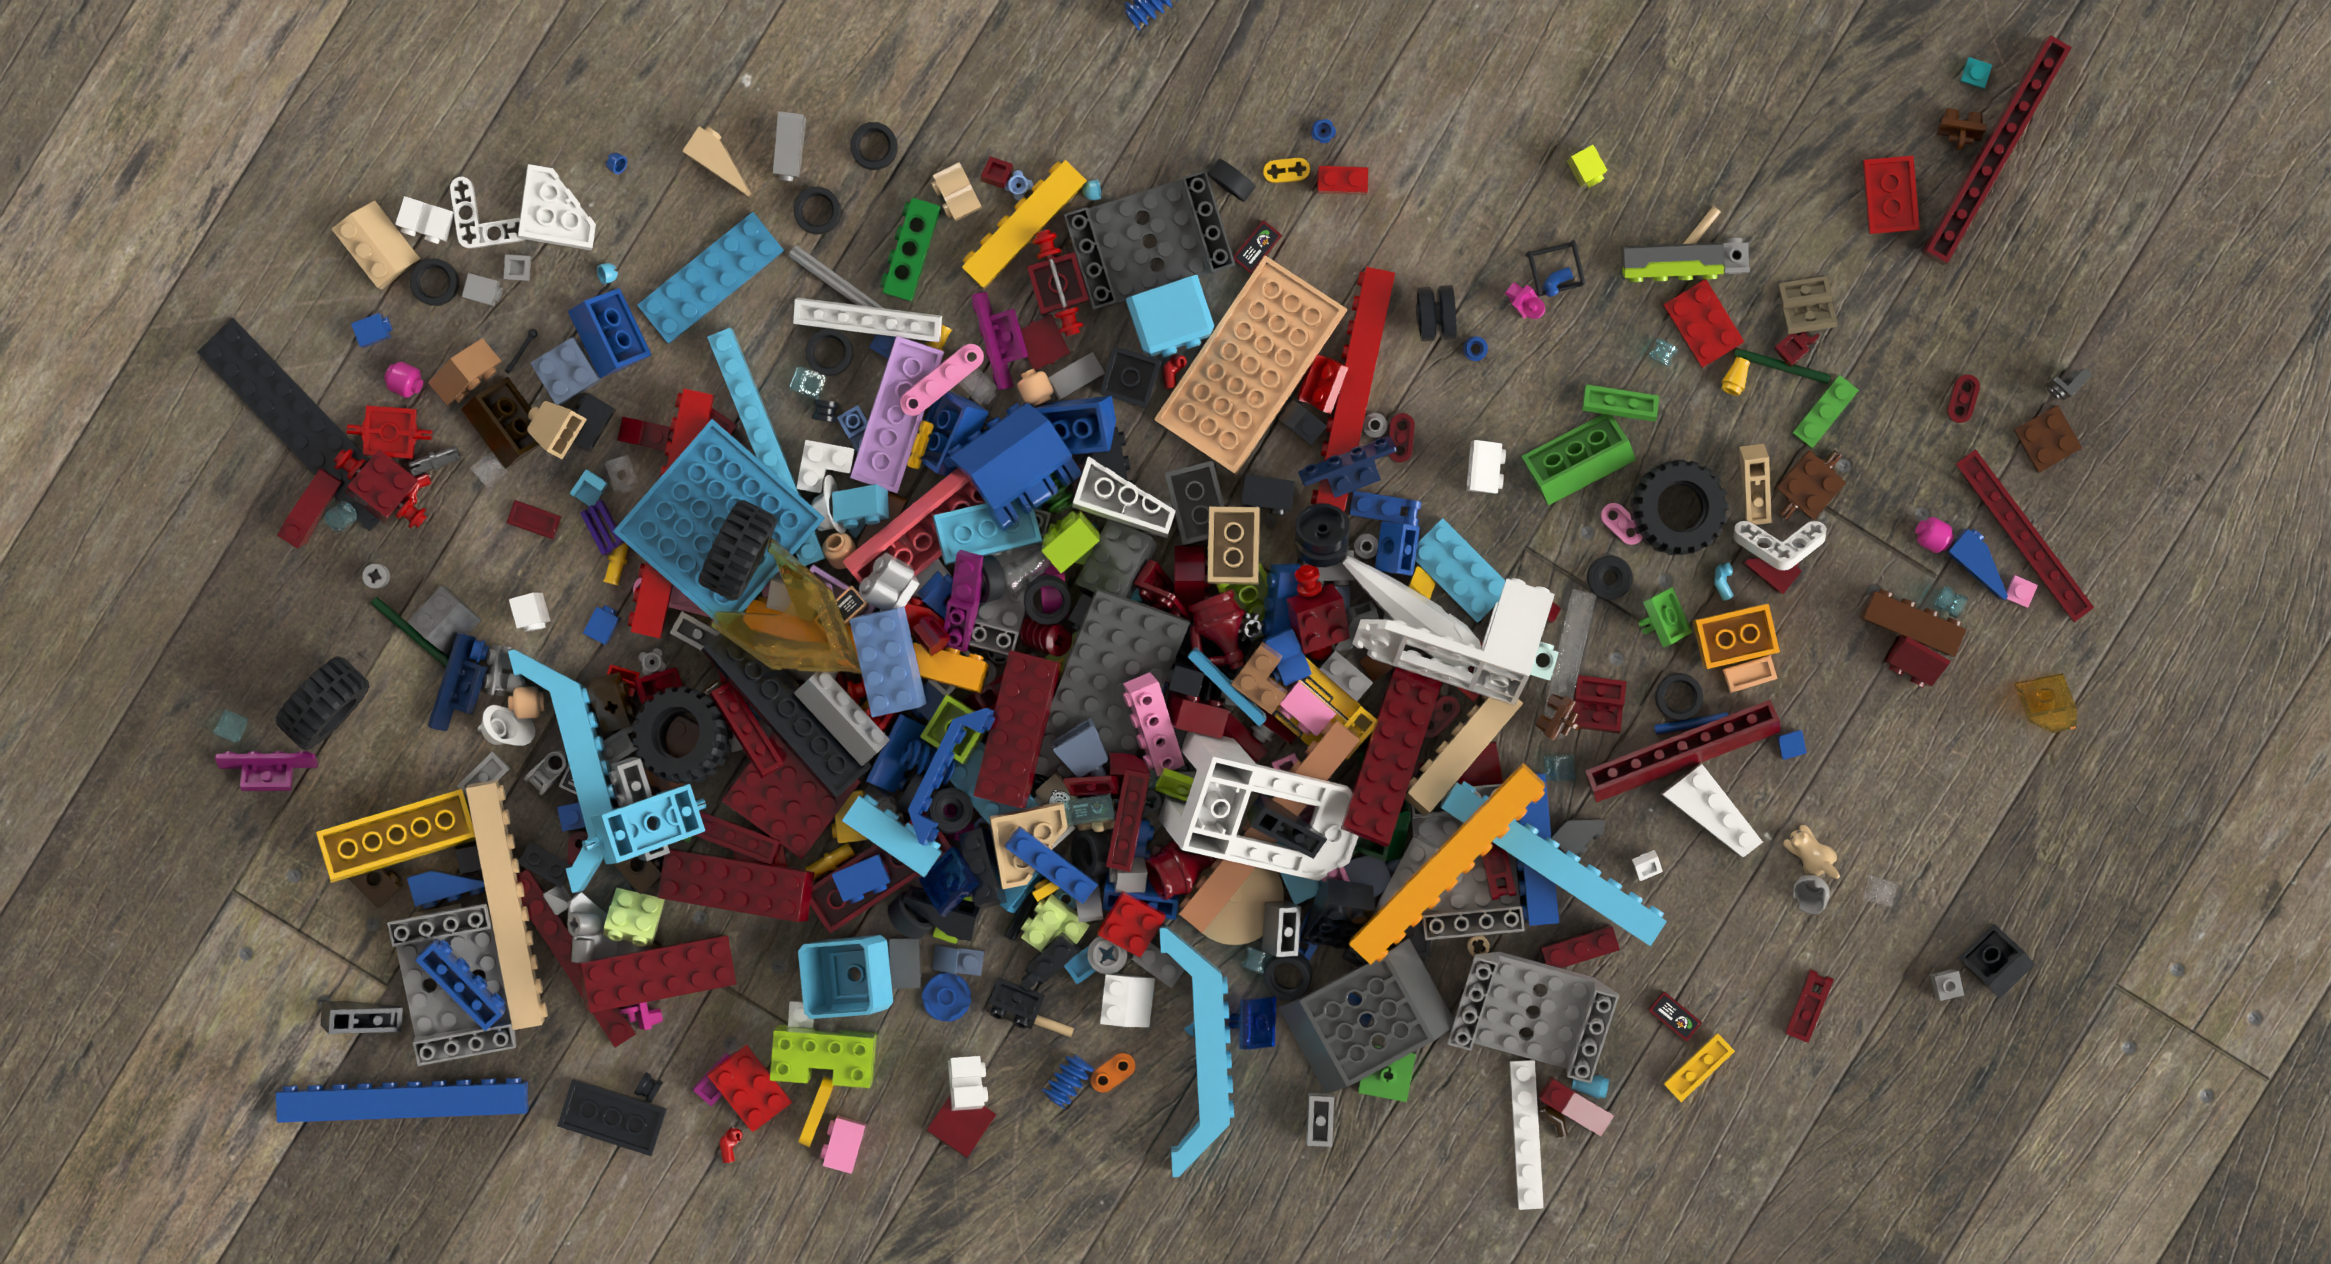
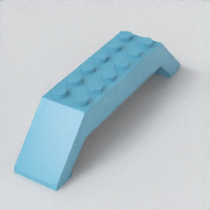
[508,650,618,893]
[1159,924,1234,1177]

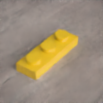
[1663,1033,1735,1102]

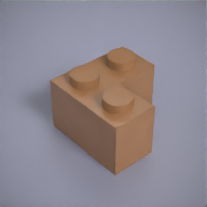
[428,338,501,405]
[1231,641,1288,715]

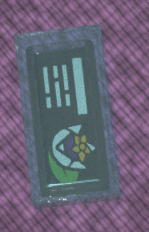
[1062,793,1115,826]

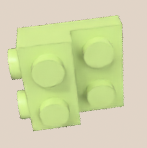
[604,888,665,947]
[1021,894,1092,952]

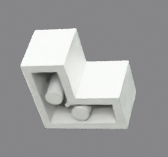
[796,440,856,494]

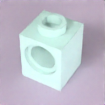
[1530,642,1559,680]

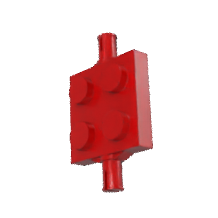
[347,405,433,459]

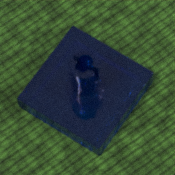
[918,846,979,917]
[1229,996,1276,1050]

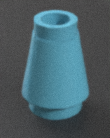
[1572,1075,1609,1099]

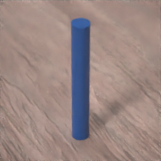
[1654,712,1728,735]

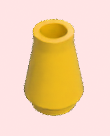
[1721,357,1750,396]

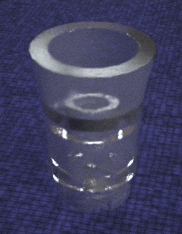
[1002,545,1052,599]

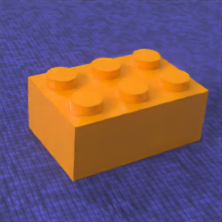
[1692,604,1780,669]

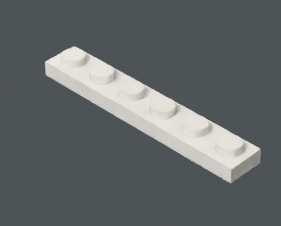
[793,298,942,342]
[1509,1059,1543,1210]

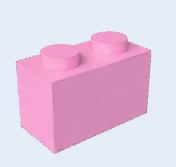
[1278,681,1336,736]
[820,1115,866,1174]

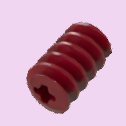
[1019,616,1072,657]

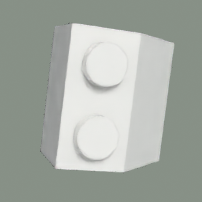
[1466,440,1506,494]
[1100,973,1155,1027]

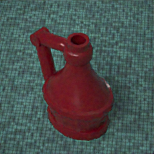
[1188,589,1245,670]
[1145,840,1217,900]

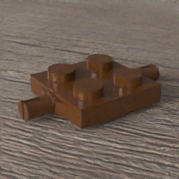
[1776,450,1846,520]

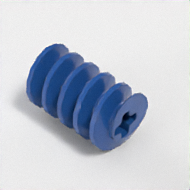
[1124,0,1179,31]
[899,739,956,786]
[1042,1054,1094,1109]

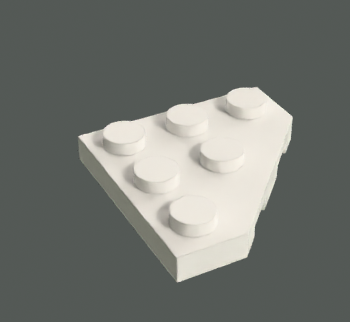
[517,164,596,250]

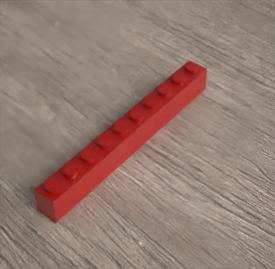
[1310,266,1395,512]
[628,388,714,638]

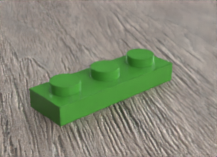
[1792,375,1859,448]
[1582,385,1659,422]

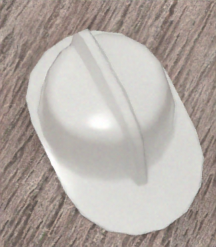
[811,475,846,533]
[478,705,535,746]

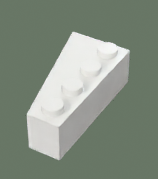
[1072,456,1176,538]
[1660,763,1763,857]

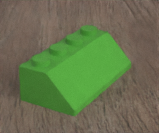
[1521,414,1636,505]

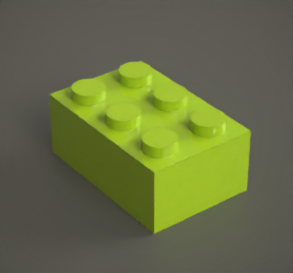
[1041,511,1100,573]

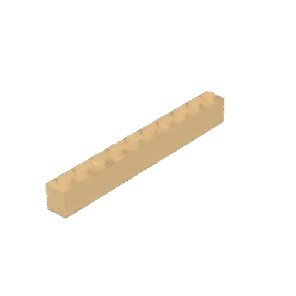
[466,779,548,1030]

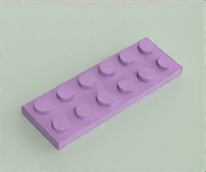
[850,336,944,493]

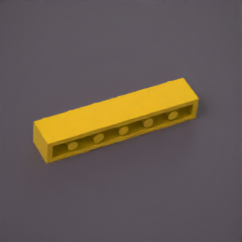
[962,160,1087,289]

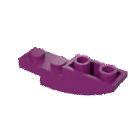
[944,550,984,652]

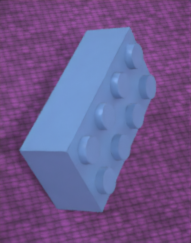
[849,606,927,717]

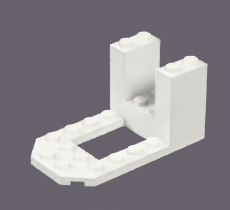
[1352,578,1555,705]
[1158,731,1358,881]

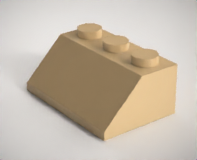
[332,201,421,290]

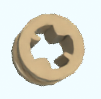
[1467,935,1490,956]

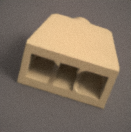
[528,401,587,459]

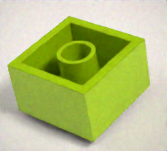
[920,695,988,764]

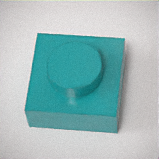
[1959,57,1992,89]

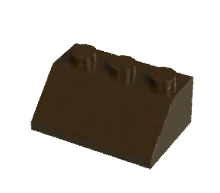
[461,377,540,469]

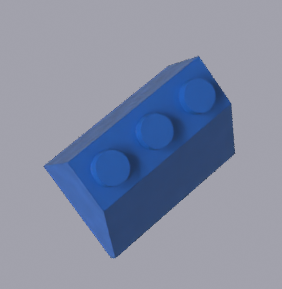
[568,288,652,378]
[910,391,989,476]
[1035,396,1116,455]
[866,713,927,793]

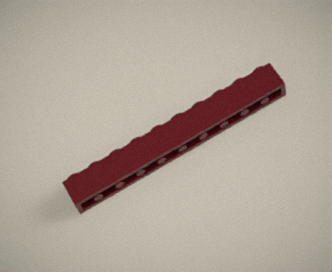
[1922,35,2072,265]

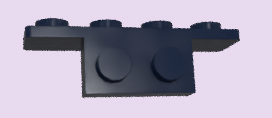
[1298,436,1397,498]
[428,633,488,731]

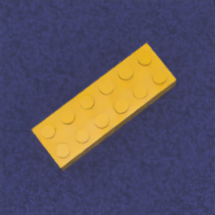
[316,789,476,883]

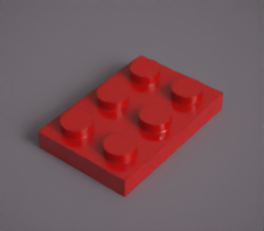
[1863,156,1920,235]
[1663,279,1745,368]
[707,1044,792,1133]

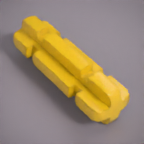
[907,420,934,469]

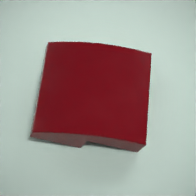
[1572,675,1627,734]
[1453,741,1503,786]
[1063,776,1123,800]
[926,1094,997,1158]

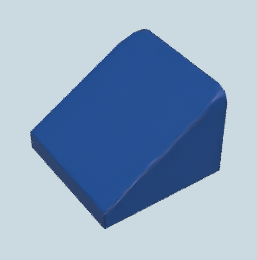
[1776,729,1807,760]

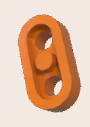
[1091,1052,1135,1093]

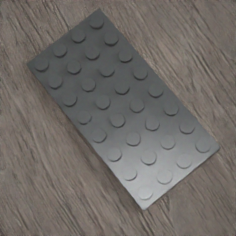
[1035,588,1190,800]

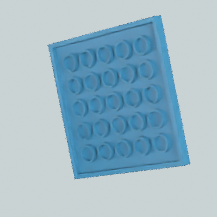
[613,419,825,629]

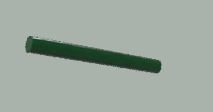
[1733,348,1831,384]
[371,597,449,668]

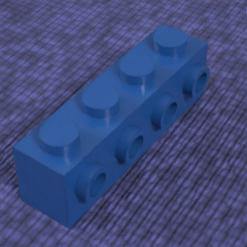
[415,938,506,1031]

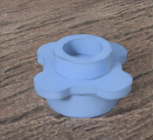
[1004,170,1033,200]

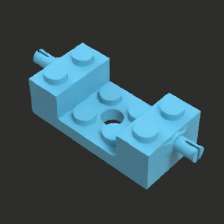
[582,784,706,864]

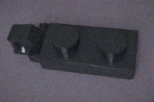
[1020,932,1080,991]

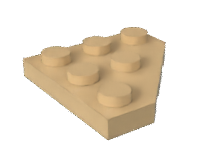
[989,802,1068,889]

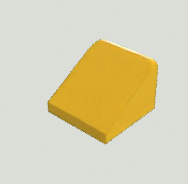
[1408,566,1436,599]

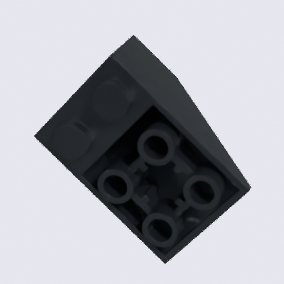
[1300,878,1375,949]

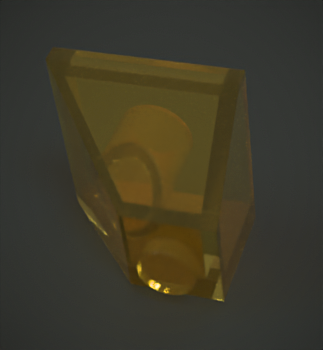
[2014,673,2077,733]

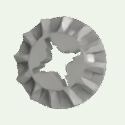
[1088,936,1127,974]

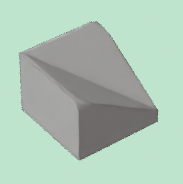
[543,885,572,915]

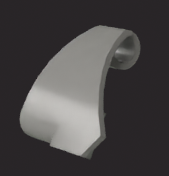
[568,892,650,963]

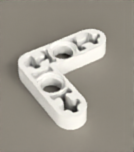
[450,177,526,249]
[1733,521,1827,570]

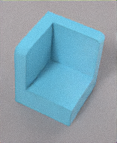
[570,469,609,506]

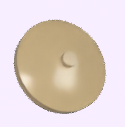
[1184,867,1284,945]

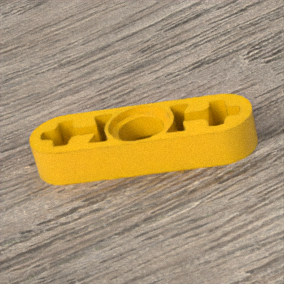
[798,1076,834,1147]

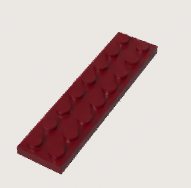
[1340,666,1442,847]

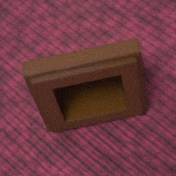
[1359,655,1393,682]

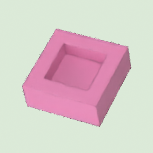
[2006,575,2038,608]

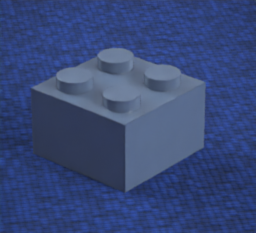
[531,337,602,406]

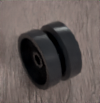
[1416,285,1457,341]
[1295,503,1350,568]

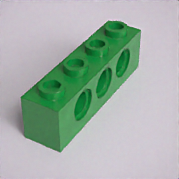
[880,197,941,303]

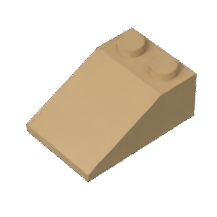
[683,126,752,197]

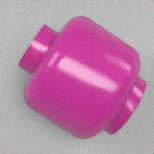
[384,362,423,398]
[1915,517,1954,553]

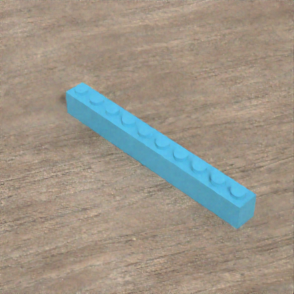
[707,328,826,568]
[1440,781,1667,946]

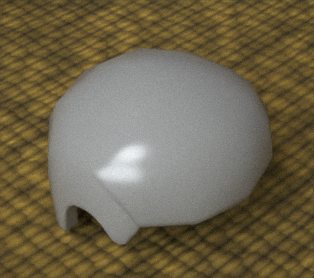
[1793,874,1830,915]

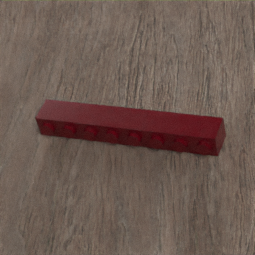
[1585,700,1781,803]

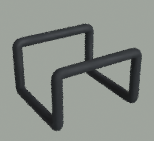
[1525,240,1585,297]

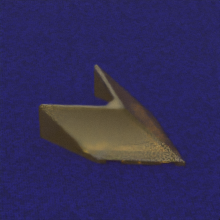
[711,538,862,674]

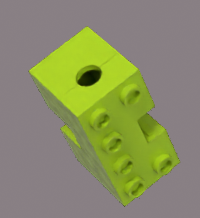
[770,1025,877,1088]

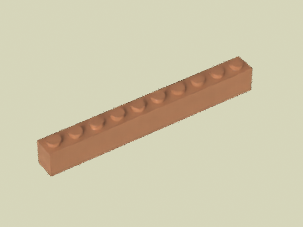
[1179,720,1360,933]

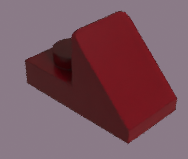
[617,416,670,451]
[633,667,683,704]

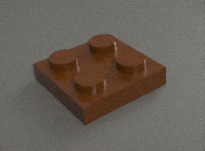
[2013,405,2082,473]

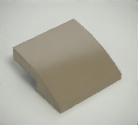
[1778,276,1837,334]

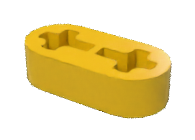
[1263,158,1310,184]

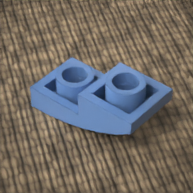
[837,405,868,453]

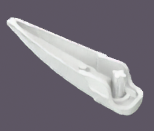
[1341,555,1481,669]

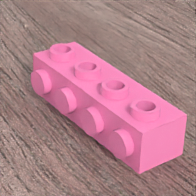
[1123,672,1185,776]

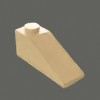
[1739,444,1772,525]

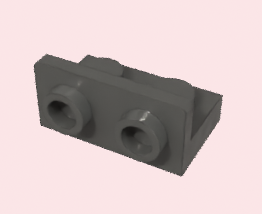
[2046,368,2092,400]

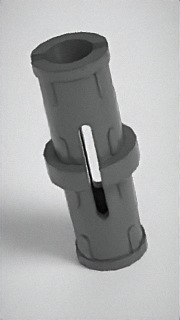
[409,445,461,476]

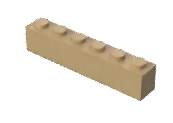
[1404,695,1523,816]

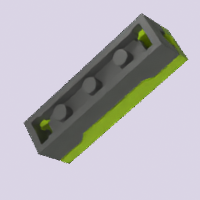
[1621,242,1724,282]

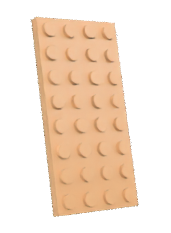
[1154,256,1347,474]

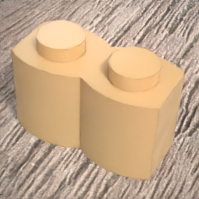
[931,162,982,221]

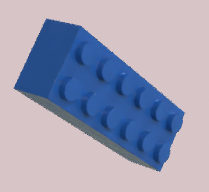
[1515,772,1559,926]

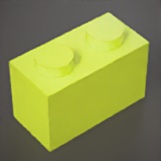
[1567,145,1608,188]

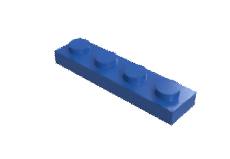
[1004,826,1098,904]

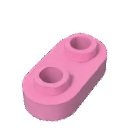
[1600,503,1643,545]

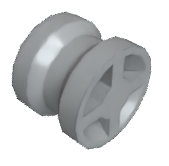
[362,564,390,588]

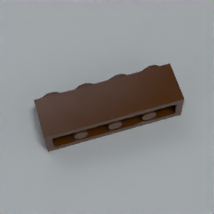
[1860,589,1967,657]

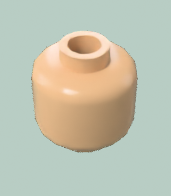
[1017,369,1054,407]
[822,532,856,569]
[508,686,545,719]

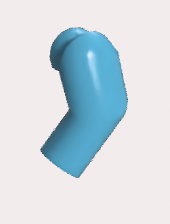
[1714,562,1734,601]

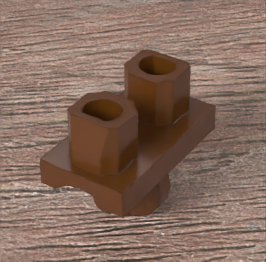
[1937,108,1987,150]
[1536,694,1580,741]

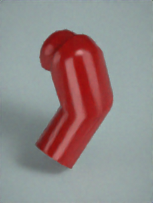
[1162,354,1187,389]
[404,473,432,505]
[719,1128,743,1163]

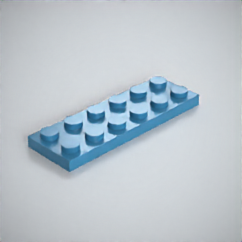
[637,212,784,344]

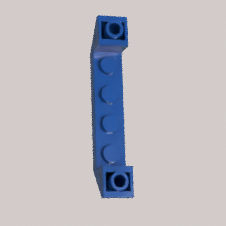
[908,708,995,846]

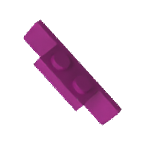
[972,292,1028,390]
[215,751,318,791]

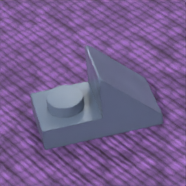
[932,944,984,976]

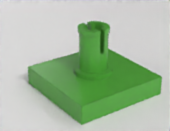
[1639,587,1692,647]
[1358,1045,1416,1102]

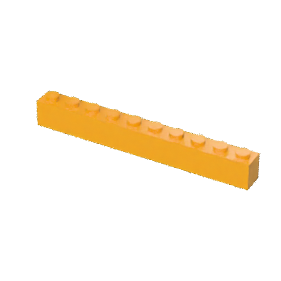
[743,596,989,694]
[1349,763,1545,965]

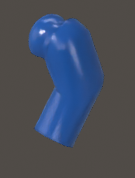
[1543,267,1573,297]

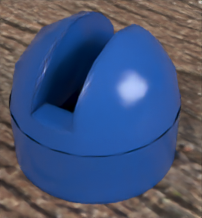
[605,153,628,174]

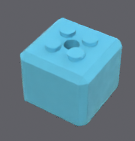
[1126,275,1214,357]
[798,935,893,1019]

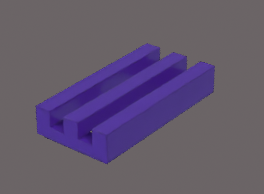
[580,500,625,555]

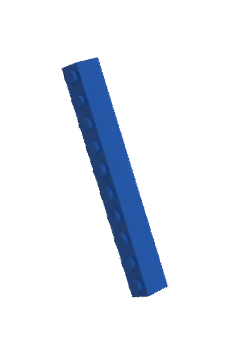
[276,1077,529,1123]

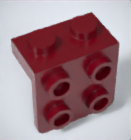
[1134,559,1192,622]

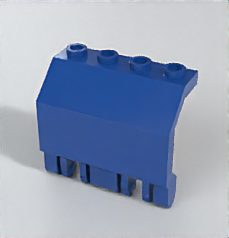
[943,403,1082,531]

